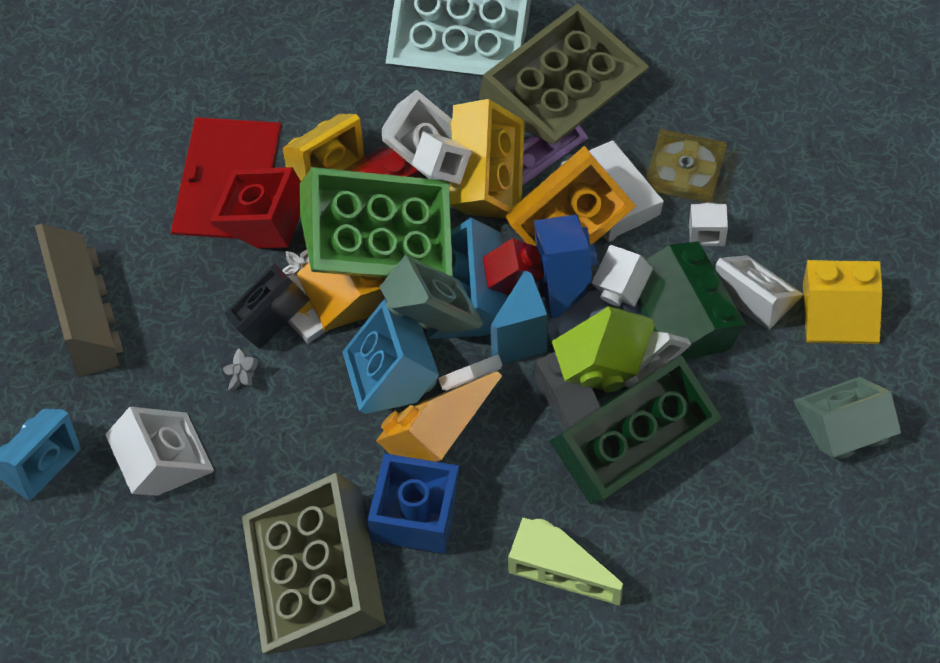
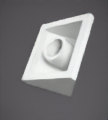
[715,255,804,330]

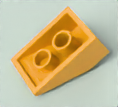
[376,371,502,462]

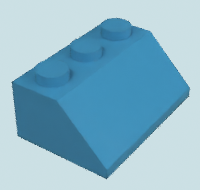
[427,218,507,339]
[342,298,439,414]

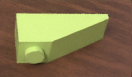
[508,518,623,606]

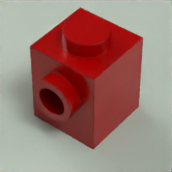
[482,238,544,295]

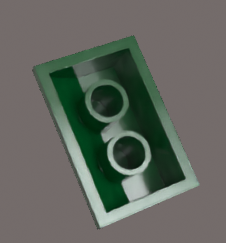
[637,241,746,358]

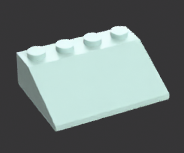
[386,0,531,76]

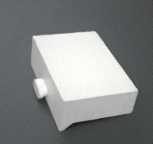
[561,140,664,242]

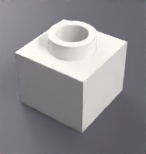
[689,203,728,246]

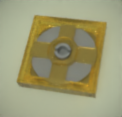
[646,129,727,203]

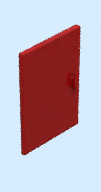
[171,117,281,239]

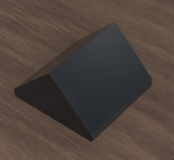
[224,263,310,349]

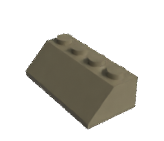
[35,224,124,377]

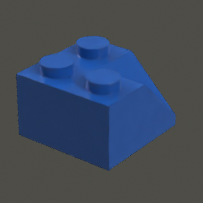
[534,215,597,318]
[367,453,459,554]

